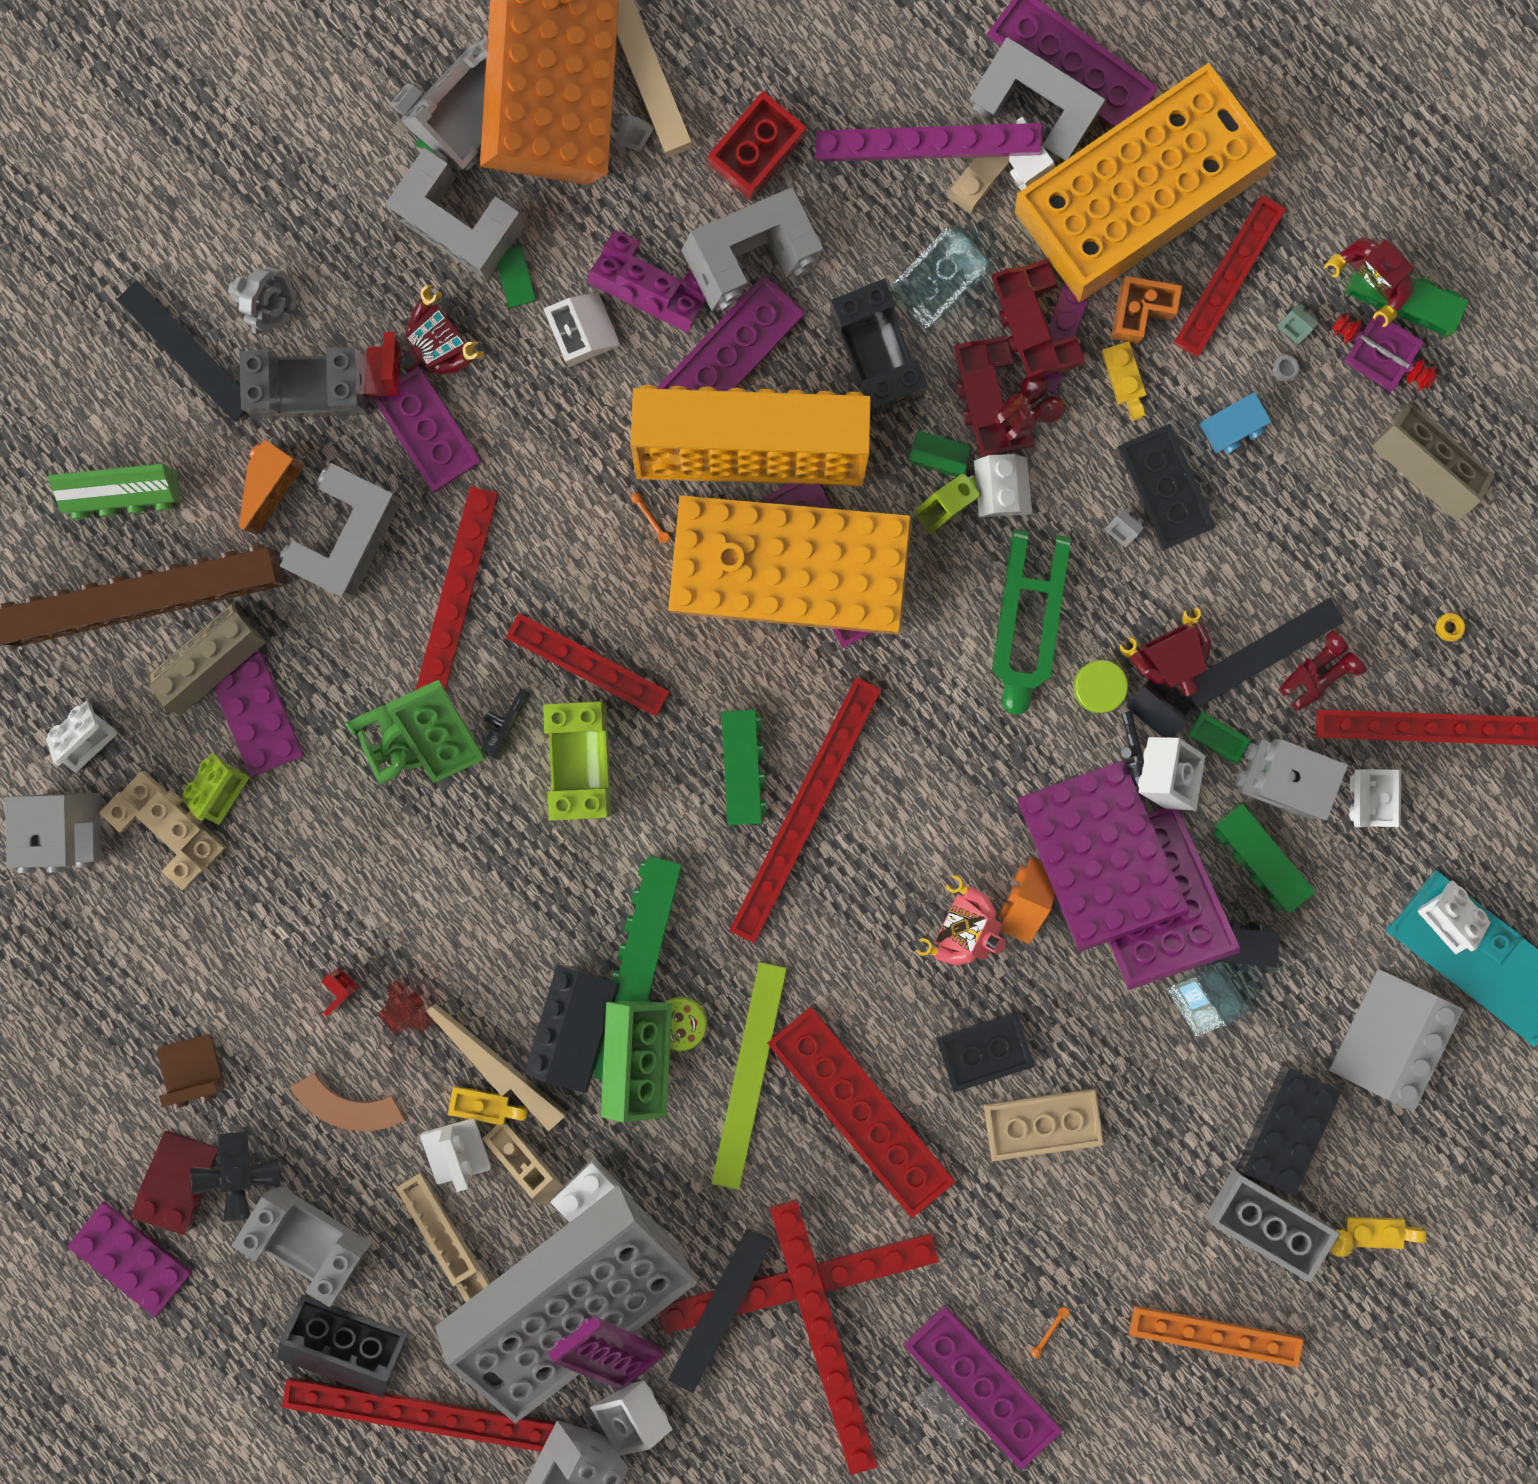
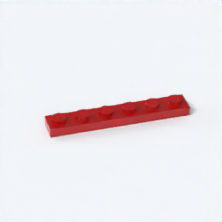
[1173,195,1286,358]
[505,613,669,717]

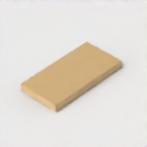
[983,1088,1104,1161]

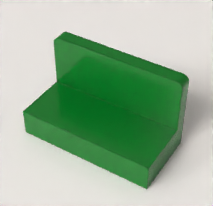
[908,431,971,477]

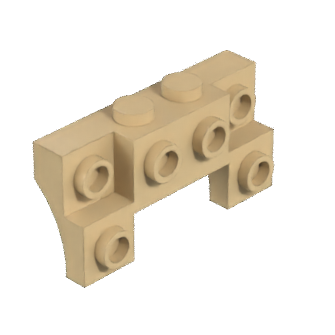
[99,771,227,891]

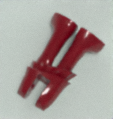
[994,376,1065,440]
[1278,630,1367,711]

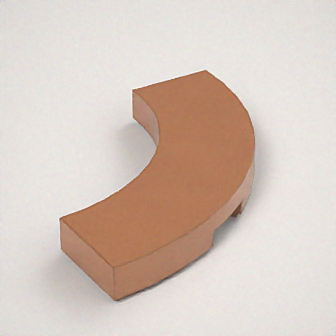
[290,1073,406,1131]

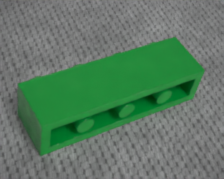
[1343,269,1468,337]
[721,710,767,825]
[1212,803,1315,914]

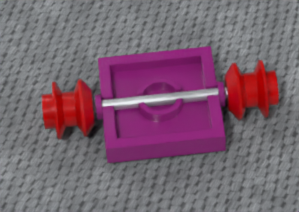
[1331,312,1437,392]

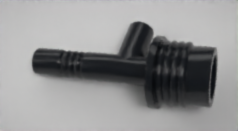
[480,688,530,761]
[1121,711,1144,786]

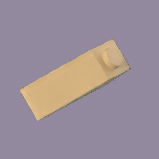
[948,156,1010,214]
[482,1122,565,1206]

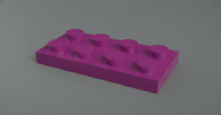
[372,366,482,493]
[214,651,304,777]
[67,1201,192,1318]

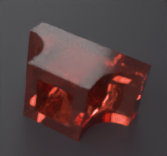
[377,979,434,1036]

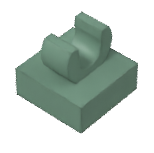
[1277,305,1318,345]

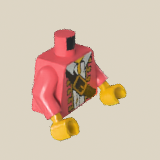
[916,875,1006,965]

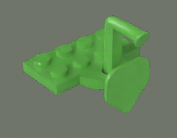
[344,680,485,785]

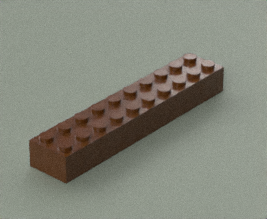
[0,544,288,648]

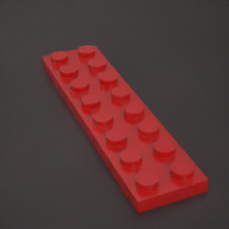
[767,1006,955,1218]

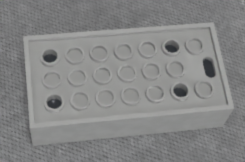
[435,1185,697,1424]

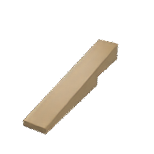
[617,0,692,158]
[426,1003,568,1131]
[396,1173,491,1302]

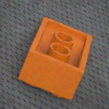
[239,439,304,535]

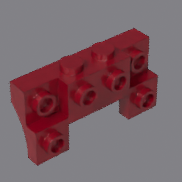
[991,259,1086,382]
[952,335,1035,458]

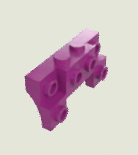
[586,230,706,333]

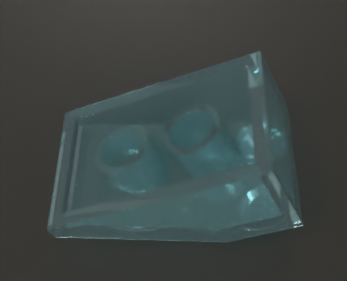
[889,225,995,329]

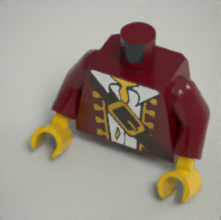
[1324,237,1415,327]

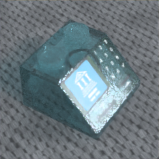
[1166,962,1250,1037]

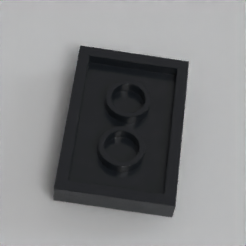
[935,1011,1035,1093]

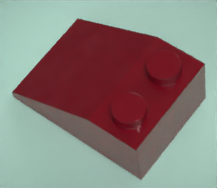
[130,1131,219,1235]

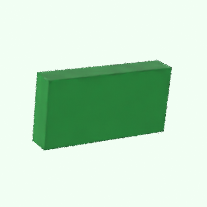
[497,246,536,308]
[1187,711,1251,764]

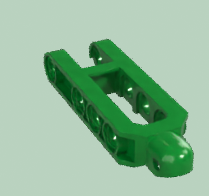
[992,529,1071,715]

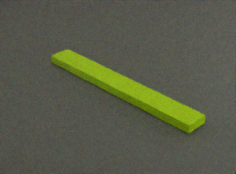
[712,962,787,1190]

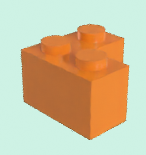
[1110,276,1182,344]
[997,857,1055,944]

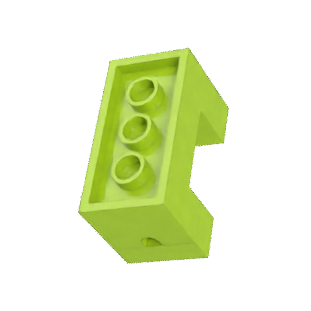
[543,702,612,821]

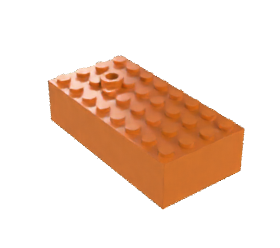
[480,0,619,185]

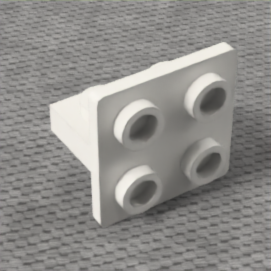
[46,701,117,773]
[1418,880,1490,954]
[420,1118,491,1192]

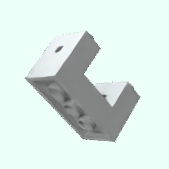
[970,37,1107,164]
[385,148,525,281]
[681,187,823,311]
[280,463,402,600]
[1235,739,1348,820]
[5,793,102,873]
[231,1186,372,1307]
[525,1420,629,1484]

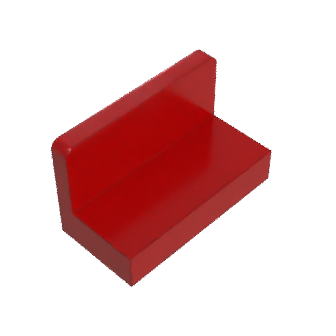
[364,331,401,397]
[321,968,360,1018]

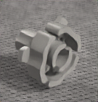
[228,266,296,334]

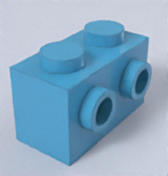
[1199,392,1271,454]

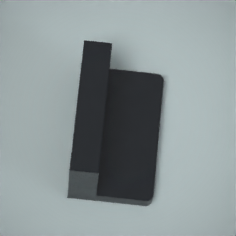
[1126,678,1197,738]

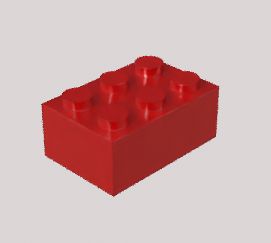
[707,91,806,201]

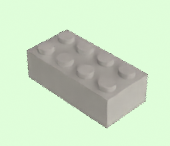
[1205,1168,1339,1283]

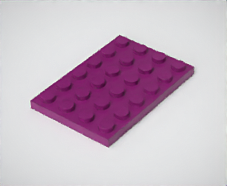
[1017,760,1189,952]
[1108,807,1240,990]

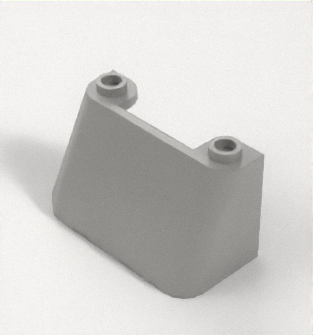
[401,38,489,171]

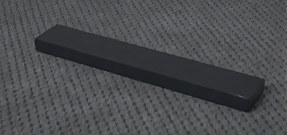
[116,280,246,422]
[1189,598,1344,708]
[668,1227,772,1393]

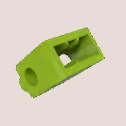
[913,474,979,534]

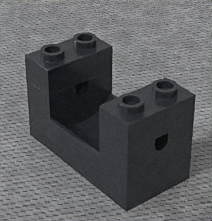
[830,278,928,417]

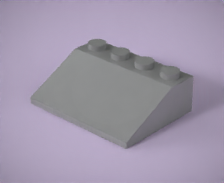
[1329,969,1464,1112]

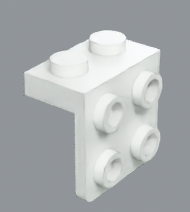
[1350,769,1401,827]

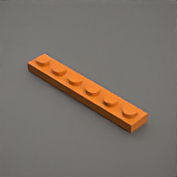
[1129,1305,1304,1368]

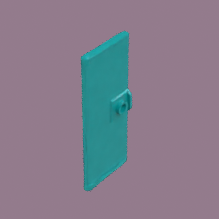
[1385,870,1538,1047]

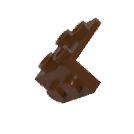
[157,1034,226,1110]

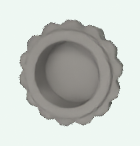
[1272,354,1300,382]

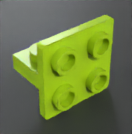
[182,753,250,825]

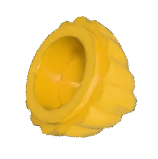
[1330,1229,1354,1257]

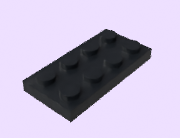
[1117,423,1216,551]

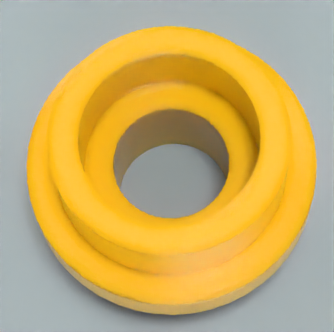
[1435,613,1465,642]

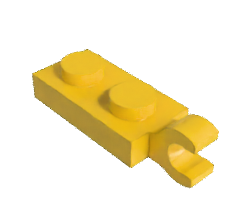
[1101,341,1146,422]
[448,1086,528,1125]
[1345,1217,1426,1249]

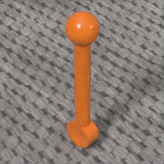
[631,493,669,543]
[1031,1307,1069,1358]

